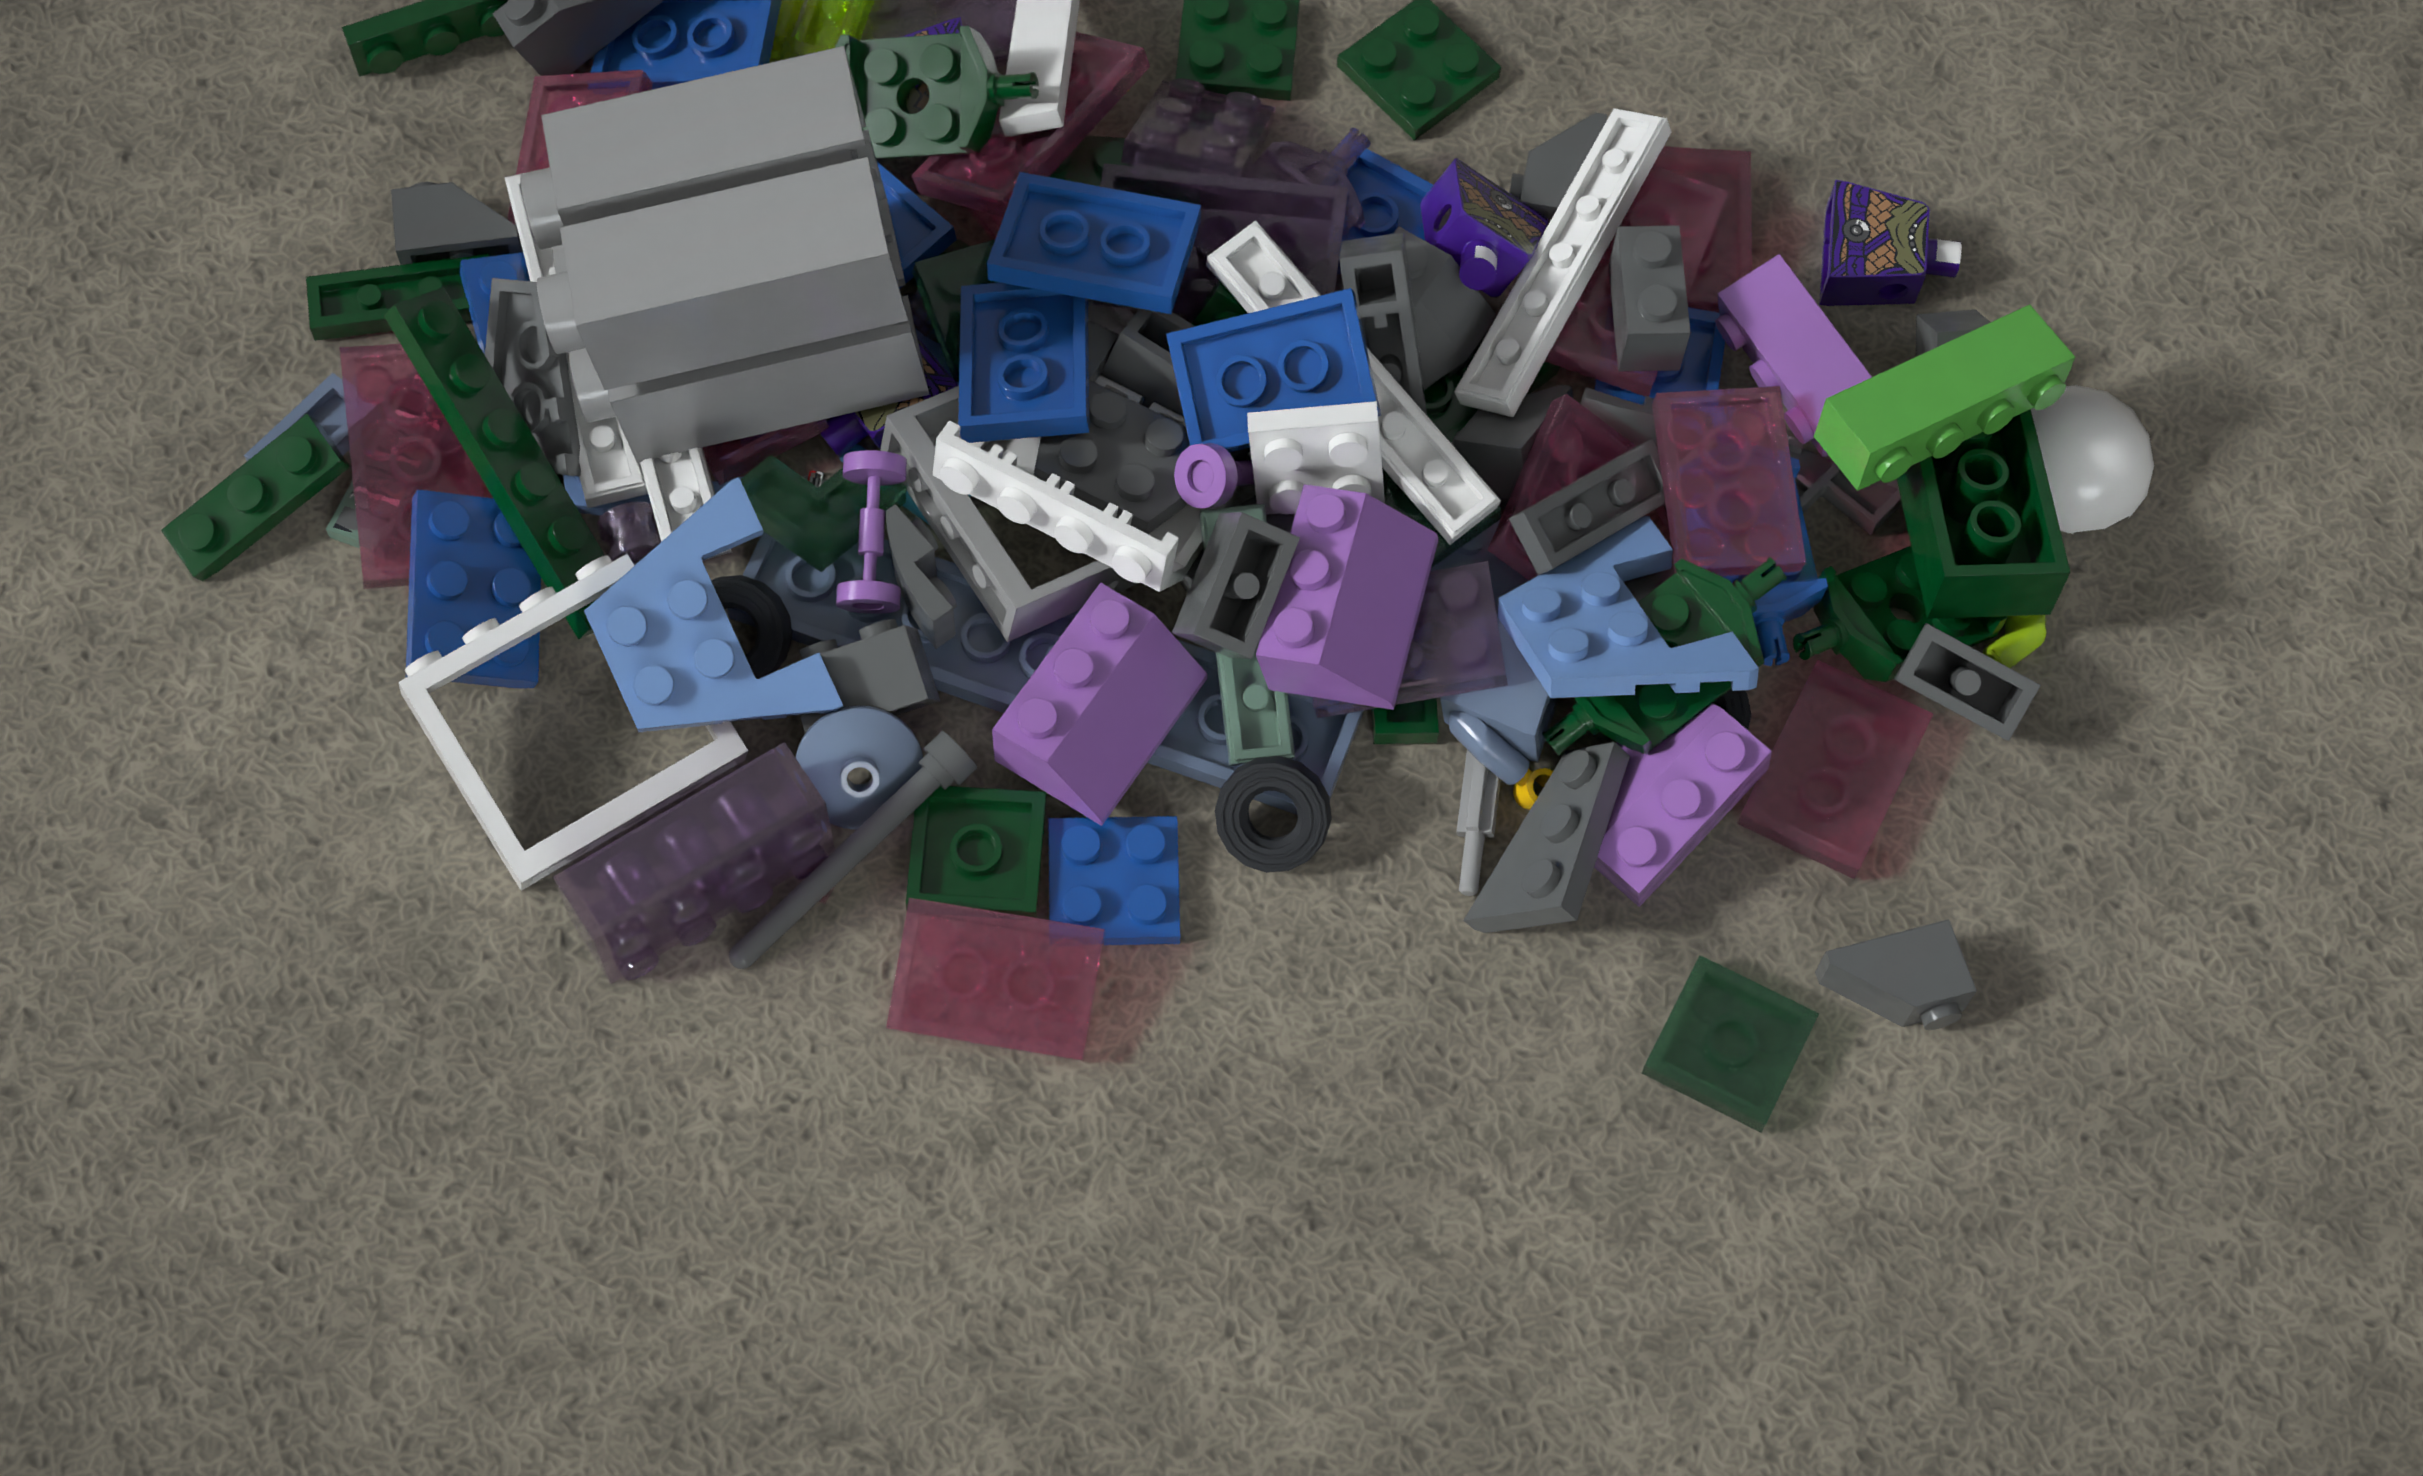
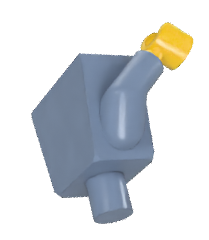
[1413,614,1559,810]

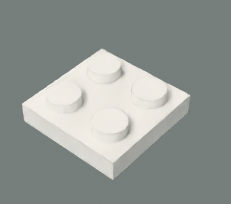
[1247,401,1385,515]

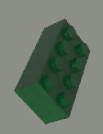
[1897,409,2071,619]

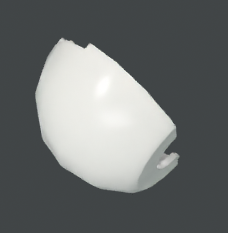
[2031,385,2154,534]

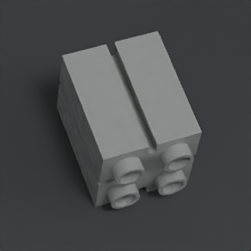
[520,46,930,462]

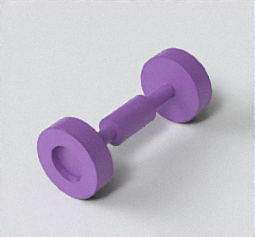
[1174,443,1255,508]
[836,450,907,614]

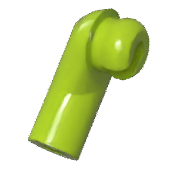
[1983,615,2047,668]

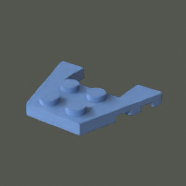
[584,477,843,732]
[1498,516,1759,698]

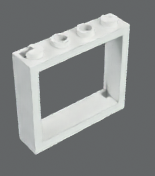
[398,554,748,891]

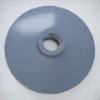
[795,705,923,830]

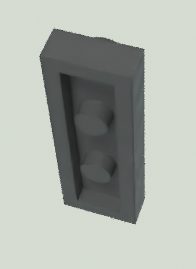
[1509,439,1681,575]

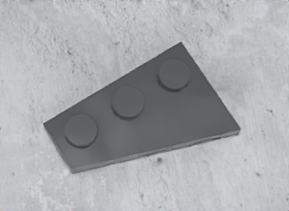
[485,278,581,476]
[1463,742,1630,933]

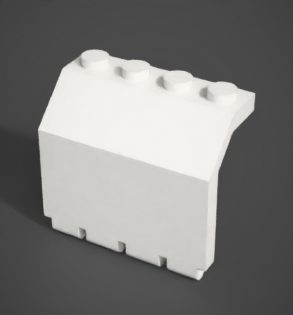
[933,375,1243,592]

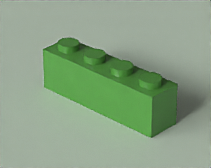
[1814,304,2075,491]

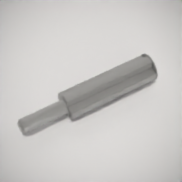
[1456,750,1501,896]

